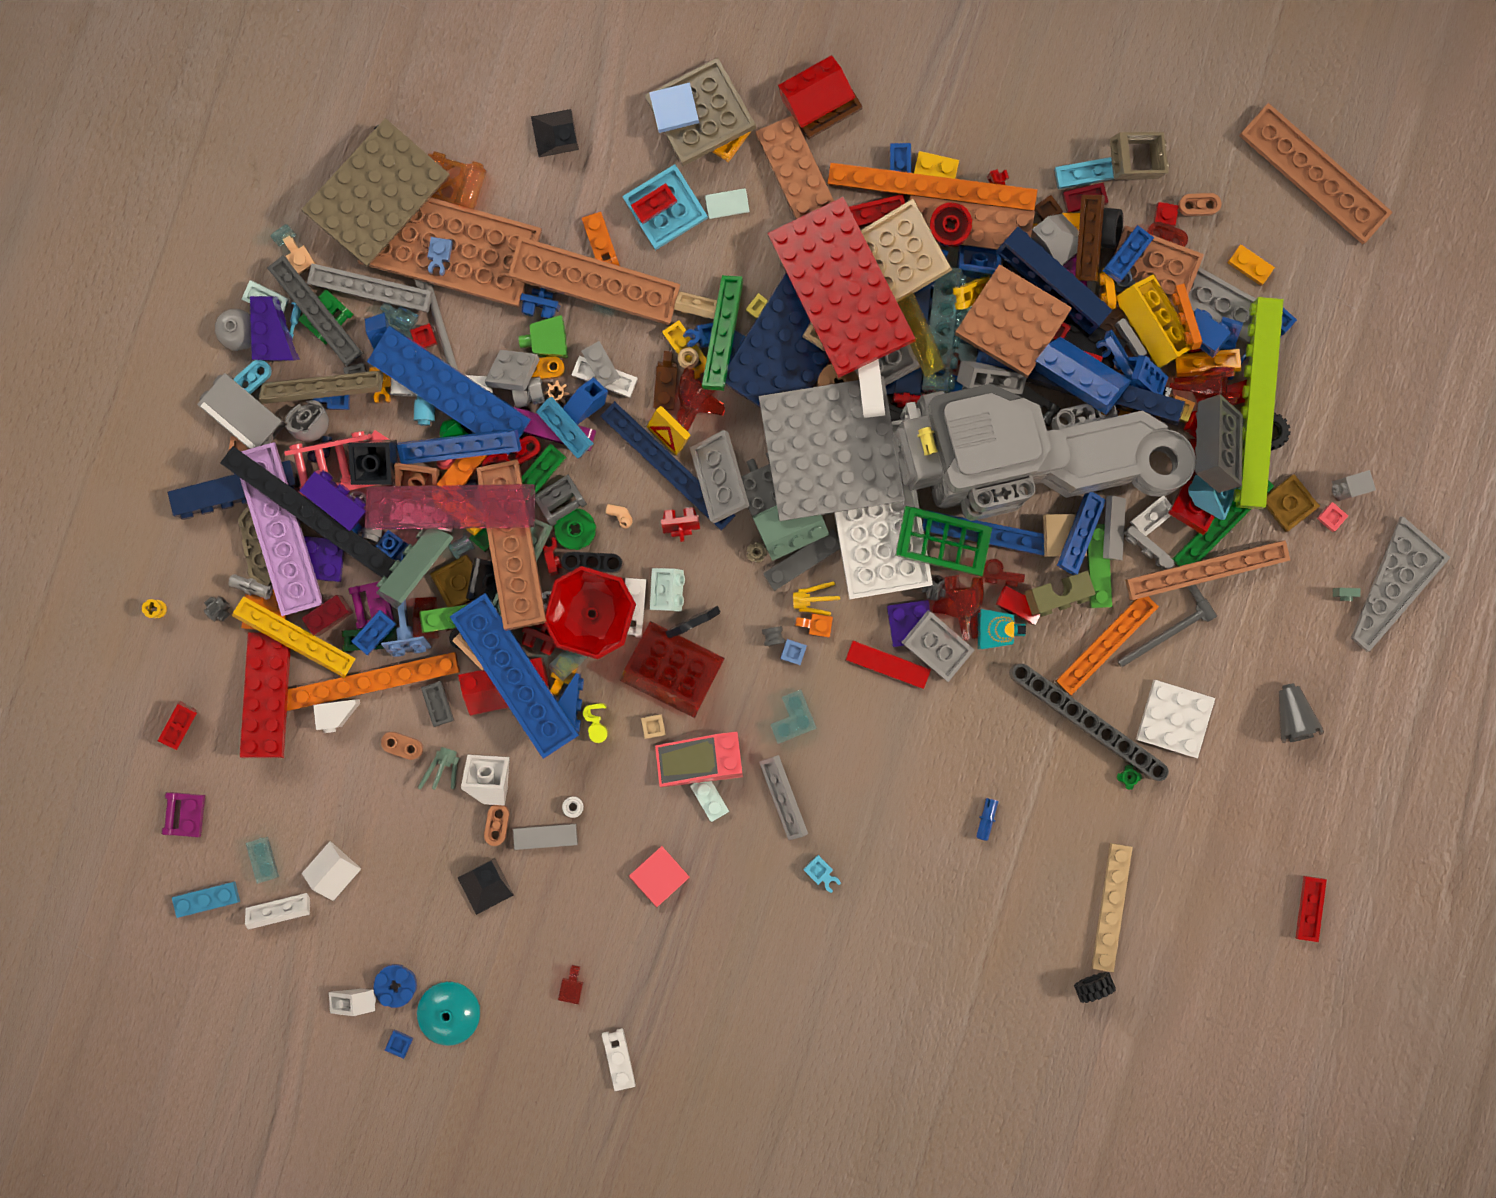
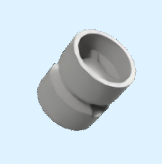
[512,376,546,408]

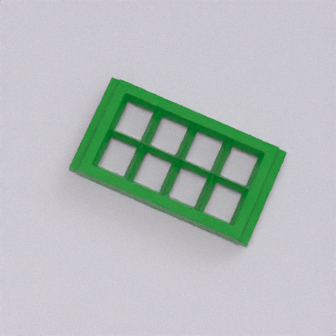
[895,506,992,577]

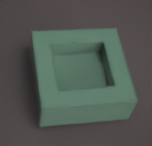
[1333,588,1361,601]

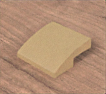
[1043,514,1087,557]

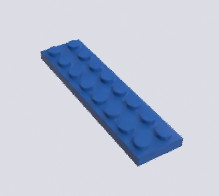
[367,326,532,455]
[450,593,579,759]

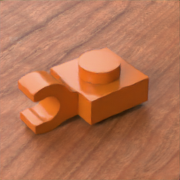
[795,614,833,638]

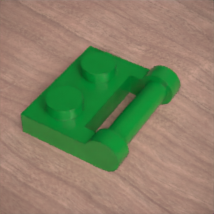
[298,290,354,345]

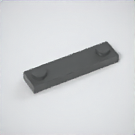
[763,529,840,591]

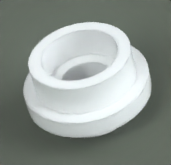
[562,797,584,818]

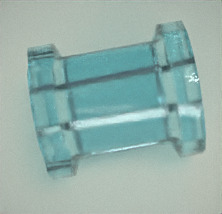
[448,533,475,559]

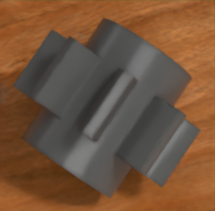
[922,575,949,601]
[204,596,230,622]

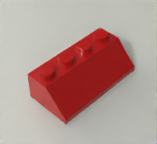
[458,657,550,716]

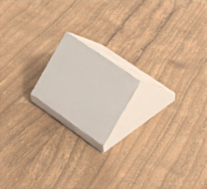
[302,841,361,901]

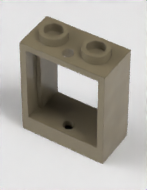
[1109,132,1169,180]

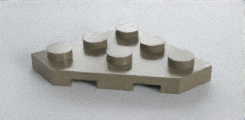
[238,505,272,586]

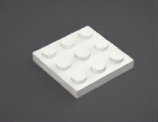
[1136,680,1215,758]

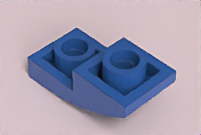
[376,530,409,562]

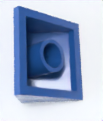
[955,245,1001,279]

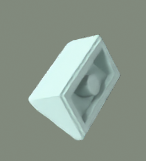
[705,188,750,219]

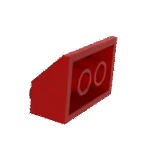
[778,55,855,128]

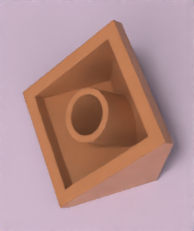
[394,463,442,502]

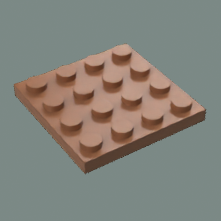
[955,264,1072,378]

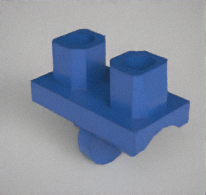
[520,288,560,320]

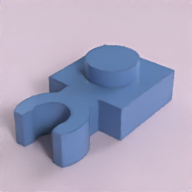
[427,237,453,276]

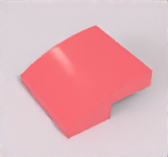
[629,846,690,907]

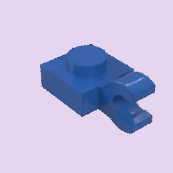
[312,395,350,410]

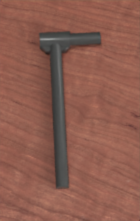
[1117,584,1217,667]

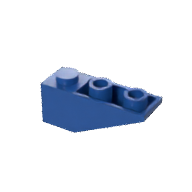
[558,673,584,732]

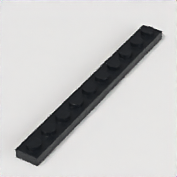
[220,446,396,578]

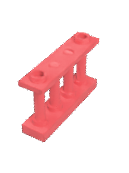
[284,431,374,499]

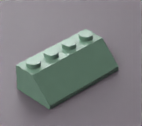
[376,525,454,608]

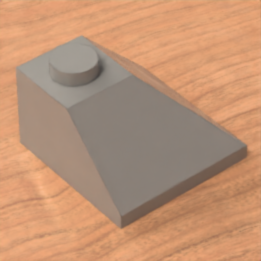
[1031,214,1079,266]

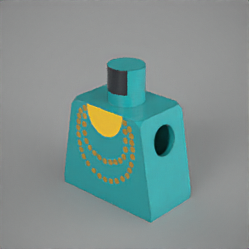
[978,609,1026,649]

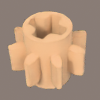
[543,380,570,405]

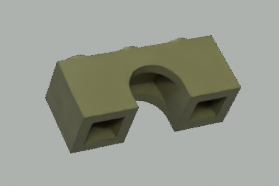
[1024,571,1096,617]

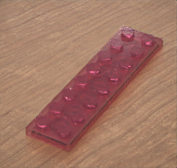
[365,484,535,530]

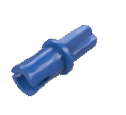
[977,798,999,841]

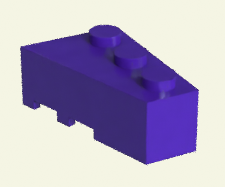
[250,296,300,361]

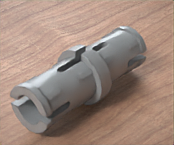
[229,574,273,600]

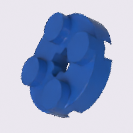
[374,964,417,1008]

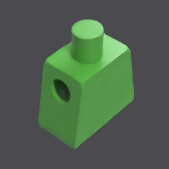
[519,315,568,358]

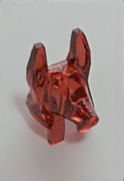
[1170,366,1240,404]
[676,368,725,431]
[933,575,984,641]

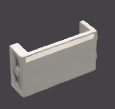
[197,373,286,449]

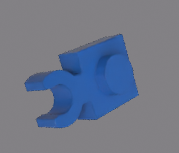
[683,323,713,348]

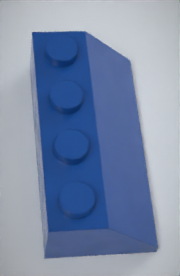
[1035,337,1131,415]

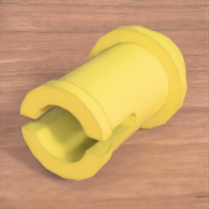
[917,427,938,456]

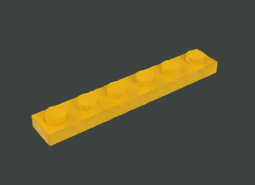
[232,596,356,678]

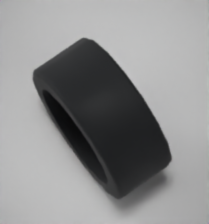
[1101,208,1123,249]

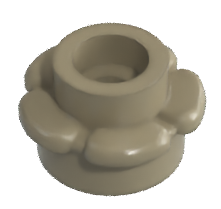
[747,542,767,563]

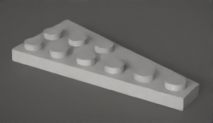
[1351,516,1451,652]

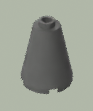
[1279,683,1324,743]

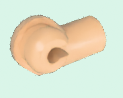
[606,504,632,529]

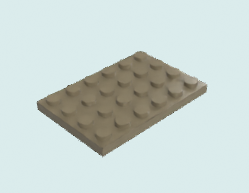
[301,118,450,267]

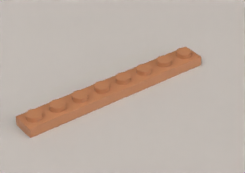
[1125,540,1290,600]

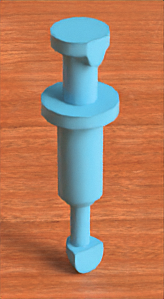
[289,302,301,338]

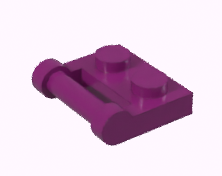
[348,581,395,629]
[161,792,205,837]

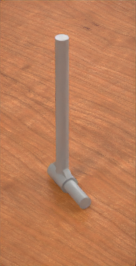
[415,279,458,370]

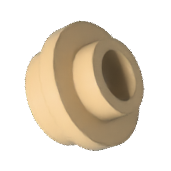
[678,348,699,369]

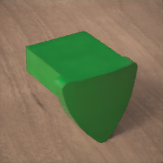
[439,419,468,438]

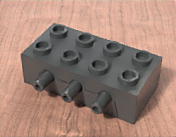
[1195,394,1243,493]
[741,452,777,519]

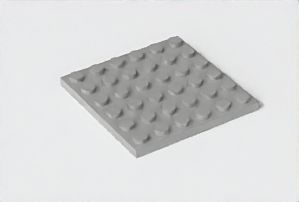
[759,376,905,522]

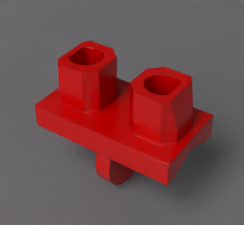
[661,507,700,542]
[522,623,556,655]

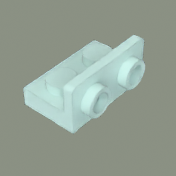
[650,568,685,611]

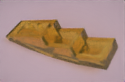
[897,292,945,377]

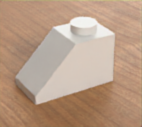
[313,699,360,733]
[329,989,376,1016]

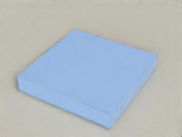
[649,82,699,133]

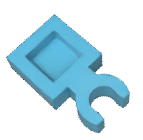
[803,855,841,893]

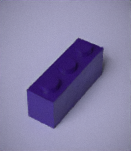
[299,470,369,531]

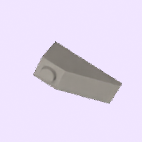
[957,361,1027,394]

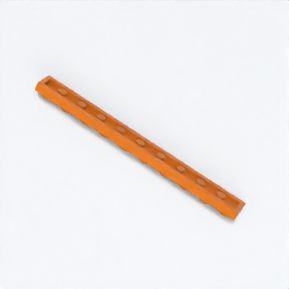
[828,163,1038,211]
[287,652,460,711]

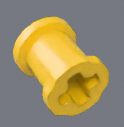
[142,599,167,618]

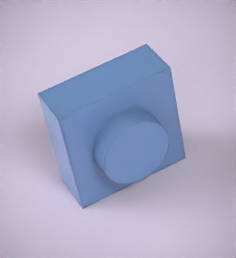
[780,639,807,665]

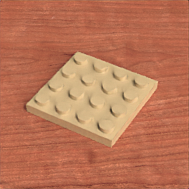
[861,199,952,303]

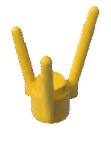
[793,582,840,616]

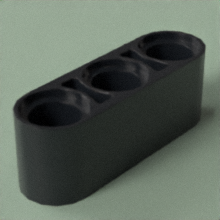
[561,552,624,574]

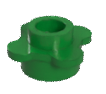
[1117,765,1142,790]

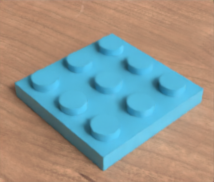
[622,164,708,251]

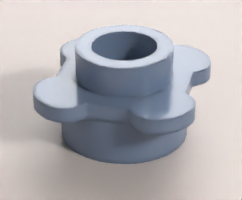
[1114,270,1135,292]

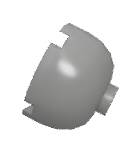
[215,309,251,351]
[285,400,329,442]

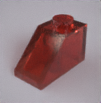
[412,597,439,639]

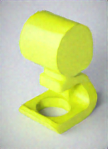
[583,703,608,743]

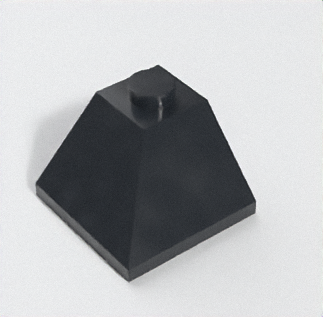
[531,109,579,158]
[348,440,398,485]
[457,858,514,915]

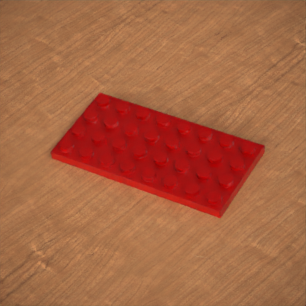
[768,197,916,378]

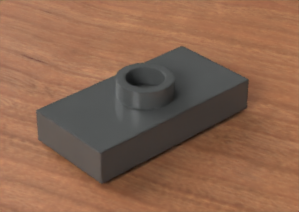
[421,681,455,727]

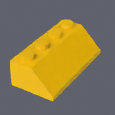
[1116,274,1191,368]

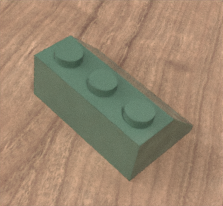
[752,505,829,561]

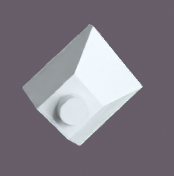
[461,755,509,805]

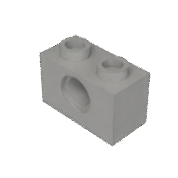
[1332,470,1376,501]

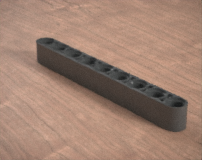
[1009,664,1169,781]

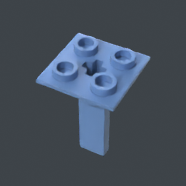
[381,599,432,657]

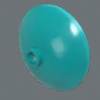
[417,981,480,1046]

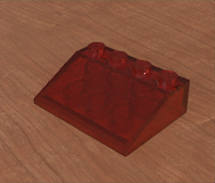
[620,621,725,718]

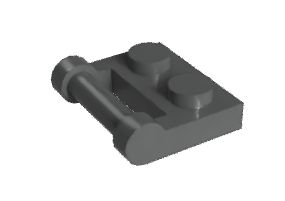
[533,474,587,526]

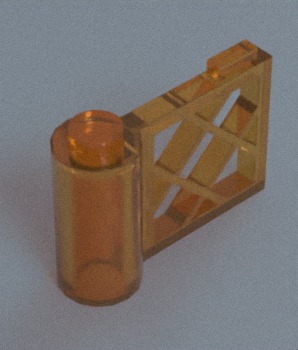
[428,151,487,209]

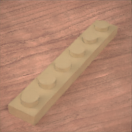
[1091,843,1133,972]

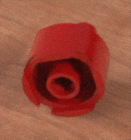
[930,202,972,247]

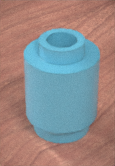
[414,395,435,426]

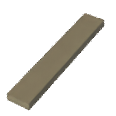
[259,371,384,404]

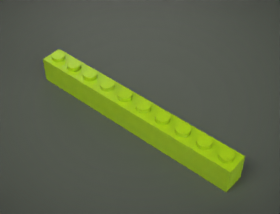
[1233,297,1284,510]

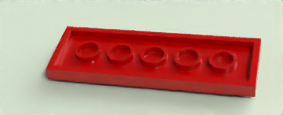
[240,632,291,758]

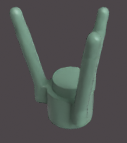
[418,747,459,790]

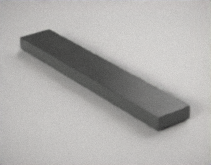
[267,255,363,366]

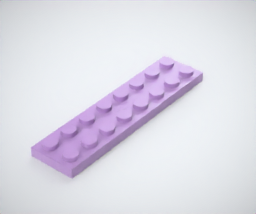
[240,442,323,616]

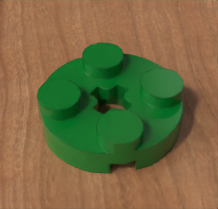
[554,509,597,550]

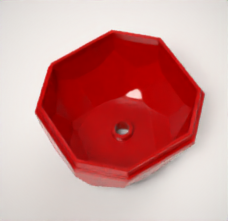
[544,566,636,659]

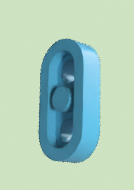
[234,360,272,394]

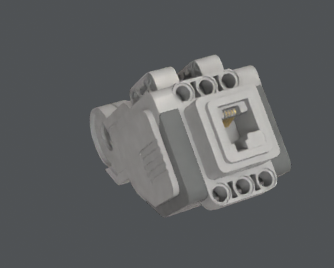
[892,384,1196,521]

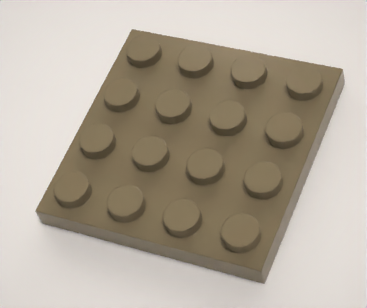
[645,58,756,166]

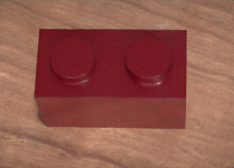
[302,595,354,636]

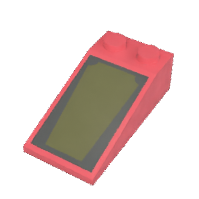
[655,732,743,787]

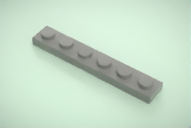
[307,263,433,313]

